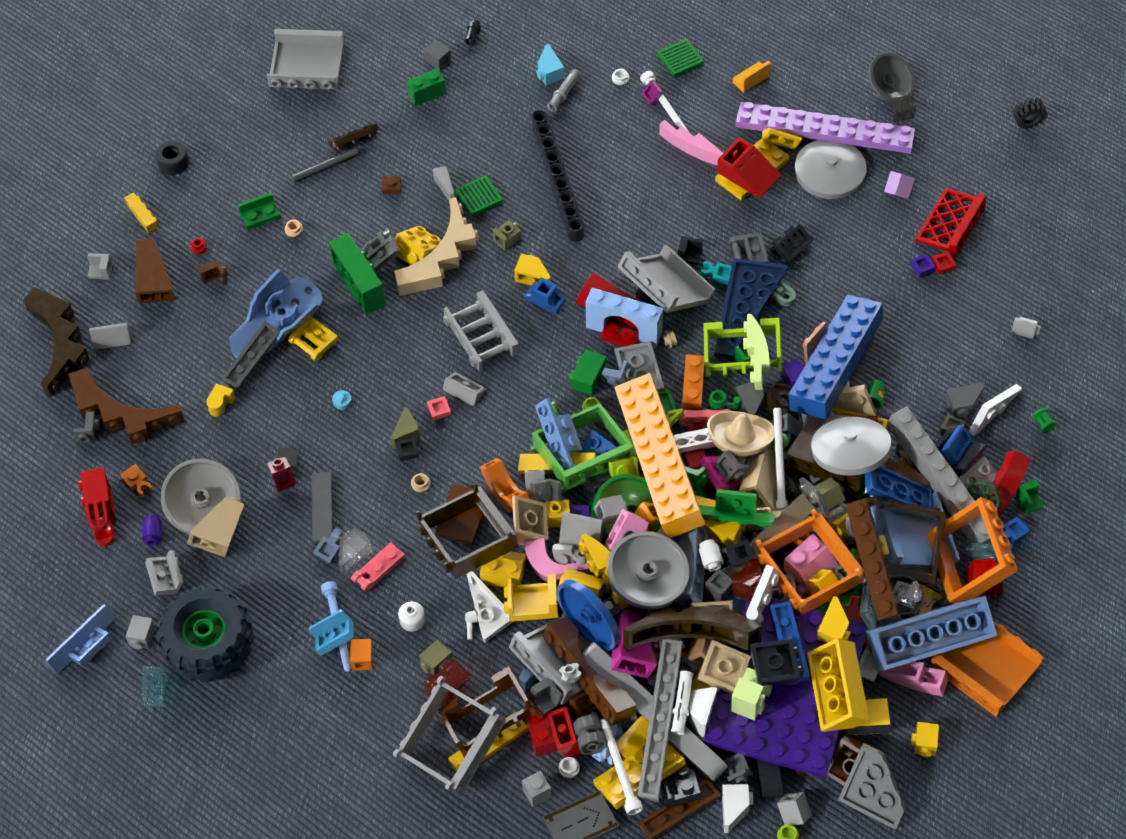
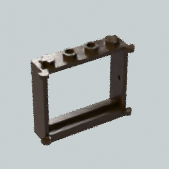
[415,483,519,579]
[854,496,946,587]

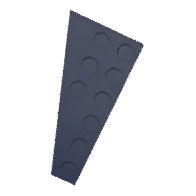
[714,258,788,359]

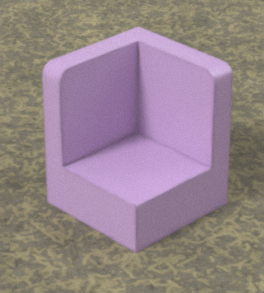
[884,171,915,199]

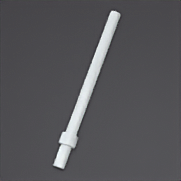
[773,408,788,511]

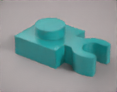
[700,261,732,285]

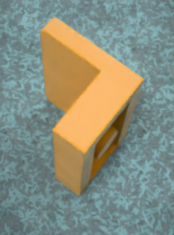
[733,61,771,93]

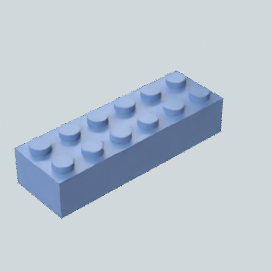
[865,596,997,671]

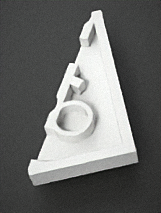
[968,384,1022,436]
[467,571,513,643]

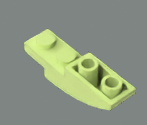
[743,314,771,390]

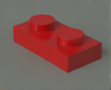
[600,321,639,347]

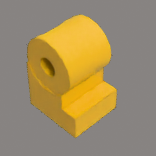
[206,383,236,417]

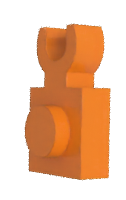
[120,464,153,498]

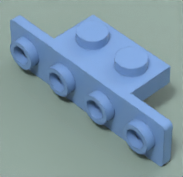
[535,398,583,471]
[46,604,116,674]

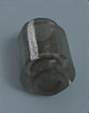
[784,472,805,501]

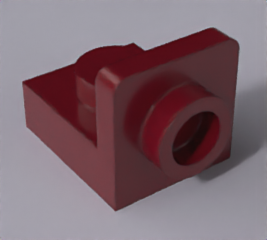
[267,457,296,491]

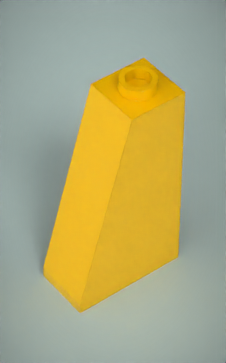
[695,495,746,548]

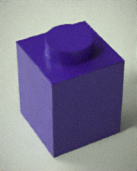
[780,358,804,387]

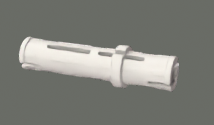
[671,671,693,735]

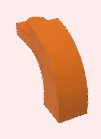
[479,458,530,513]

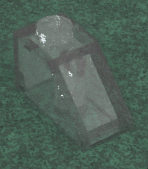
[339,527,373,576]

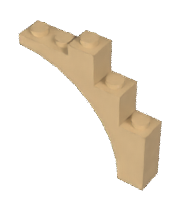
[394,197,479,296]

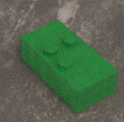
[329,233,386,315]

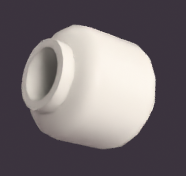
[398,601,426,632]

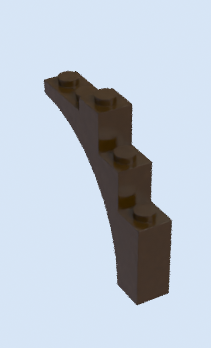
[23,287,89,397]
[623,606,762,651]

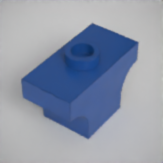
[524,277,566,314]

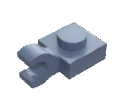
[313,528,344,564]

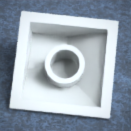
[686,687,717,742]

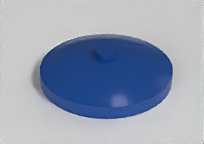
[556,579,621,651]

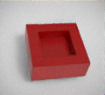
[931,252,956,275]

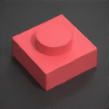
[427,396,451,421]

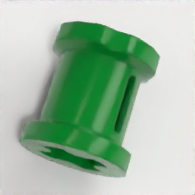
[1032,407,1057,433]

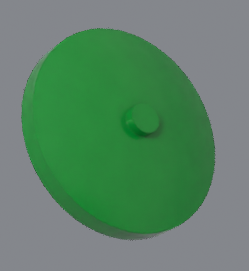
[592,474,662,538]

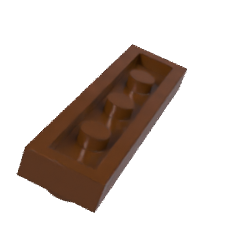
[638,778,720,839]

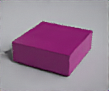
[641,80,664,106]

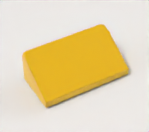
[762,128,802,150]
[616,715,649,759]

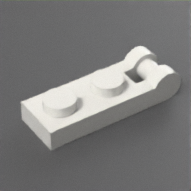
[746,565,779,624]

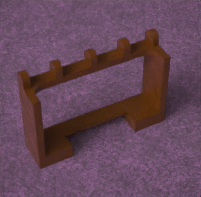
[437,666,538,758]

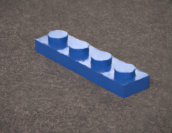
[770,601,810,682]

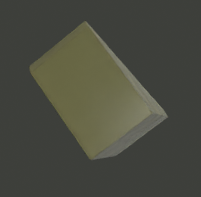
[391,407,421,449]

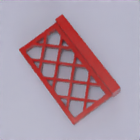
[915,188,986,258]

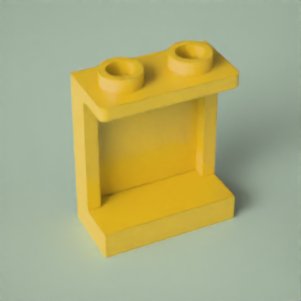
[504,574,558,622]

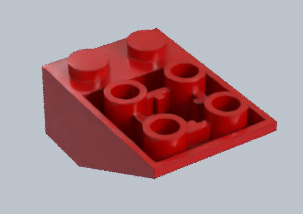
[717,137,782,199]

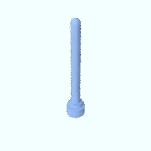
[321,581,352,672]

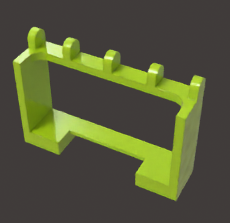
[703,318,782,377]

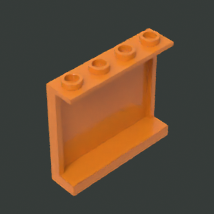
[930,621,1044,717]

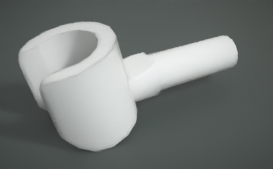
[465,611,478,640]

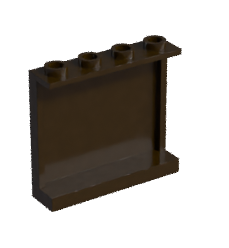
[787,412,865,492]

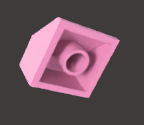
[784,534,839,595]

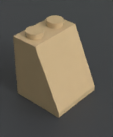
[187,497,244,557]

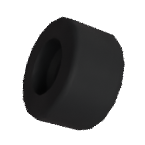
[155,141,189,175]

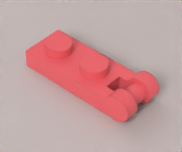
[351,542,405,592]

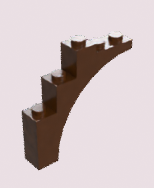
[69,368,185,444]

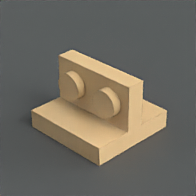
[697,640,751,694]

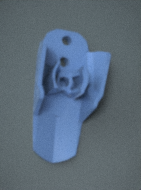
[229,269,323,358]

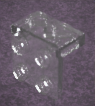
[799,477,848,524]

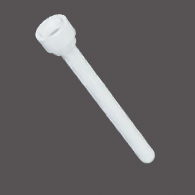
[640,71,689,132]
[601,719,643,815]

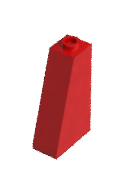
[575,272,638,329]

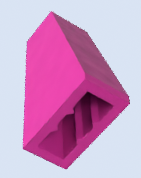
[611,609,657,679]

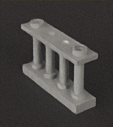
[443,290,519,373]

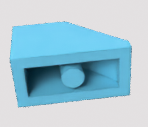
[536,44,564,86]

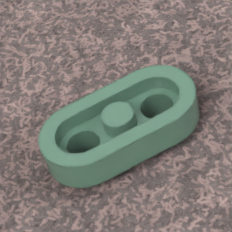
[771,280,796,306]

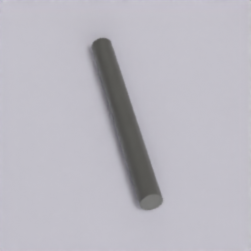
[292,148,358,182]

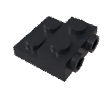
[750,639,803,687]

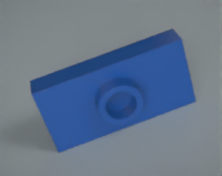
[941,424,973,465]

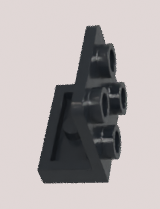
[935,428,986,472]

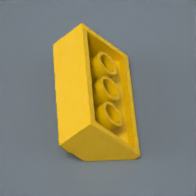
[807,638,870,732]

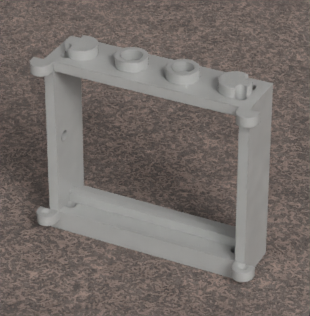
[393,676,506,793]

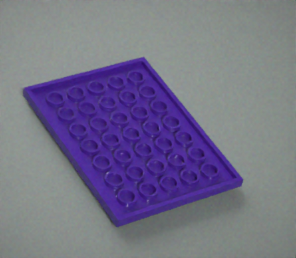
[703,593,869,778]

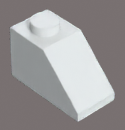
[722,784,753,833]

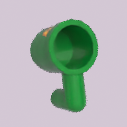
[867,380,885,408]
[708,390,741,411]

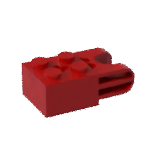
[78,467,116,547]

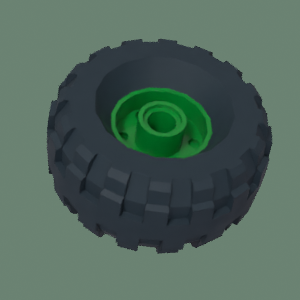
[157,587,254,682]

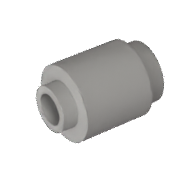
[1012,317,1041,339]

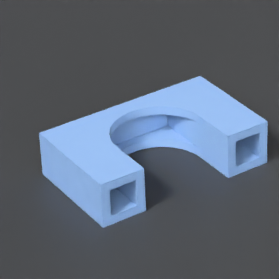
[586,288,663,348]

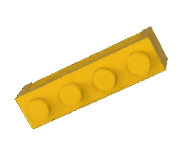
[124,193,158,233]

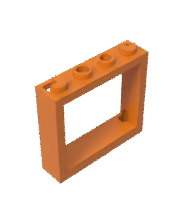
[926,497,1018,604]

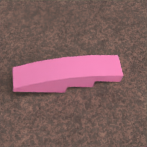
[659,120,723,165]

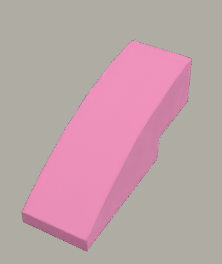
[879,661,948,697]

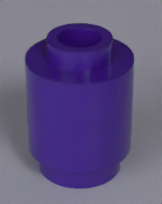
[142,515,162,546]

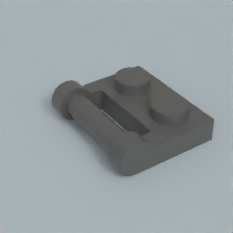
[729,233,768,263]

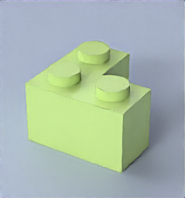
[731,667,773,720]

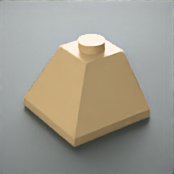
[512,495,549,546]

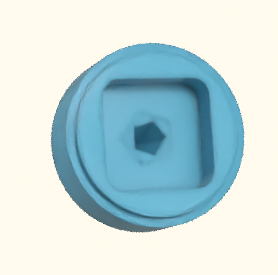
[332,390,352,410]

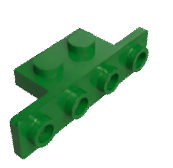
[699,489,776,528]

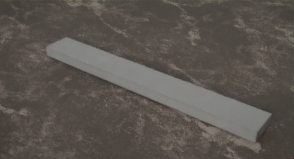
[637,639,683,802]

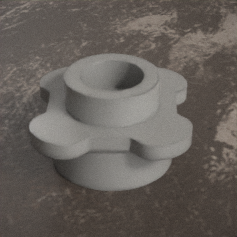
[559,663,582,684]

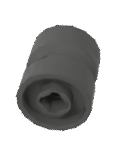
[573,715,606,755]

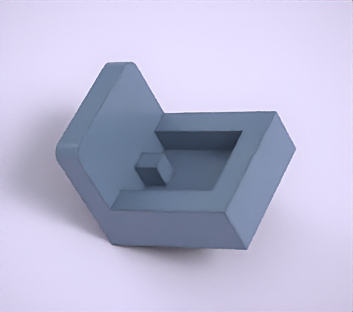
[602,361,635,386]

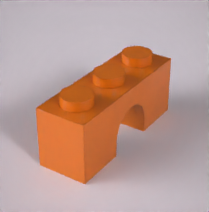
[682,355,704,411]

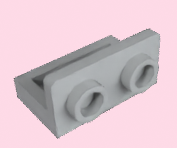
[145,550,184,596]

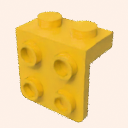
[395,226,441,265]

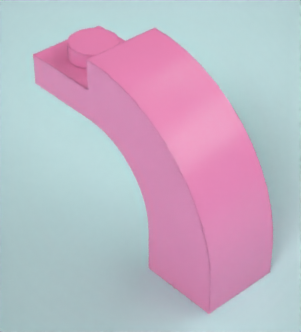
[524,538,590,586]

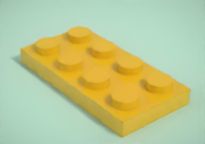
[715,138,790,201]
[593,742,686,809]

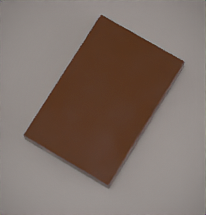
[435,484,490,546]

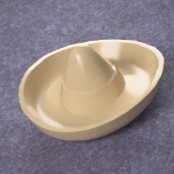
[707,411,775,457]

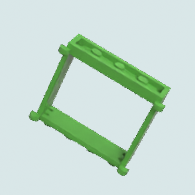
[530,403,636,492]

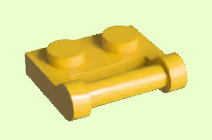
[288,317,338,362]

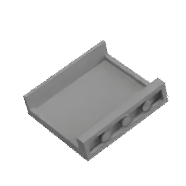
[267,29,344,90]
[617,245,716,313]
[509,612,612,705]

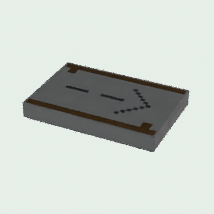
[543,790,619,839]

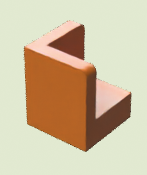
[350,639,373,671]

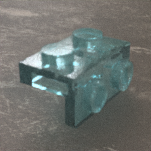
[966,541,1013,561]

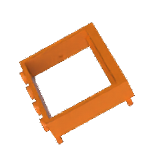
[755,509,864,615]

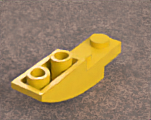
[578,534,629,609]

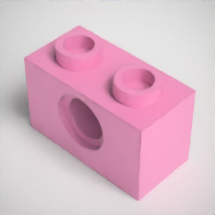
[604,509,649,551]

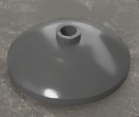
[868,52,915,103]

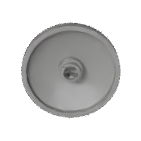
[795,140,866,199]
[811,417,891,475]
[161,459,240,534]
[607,531,689,609]

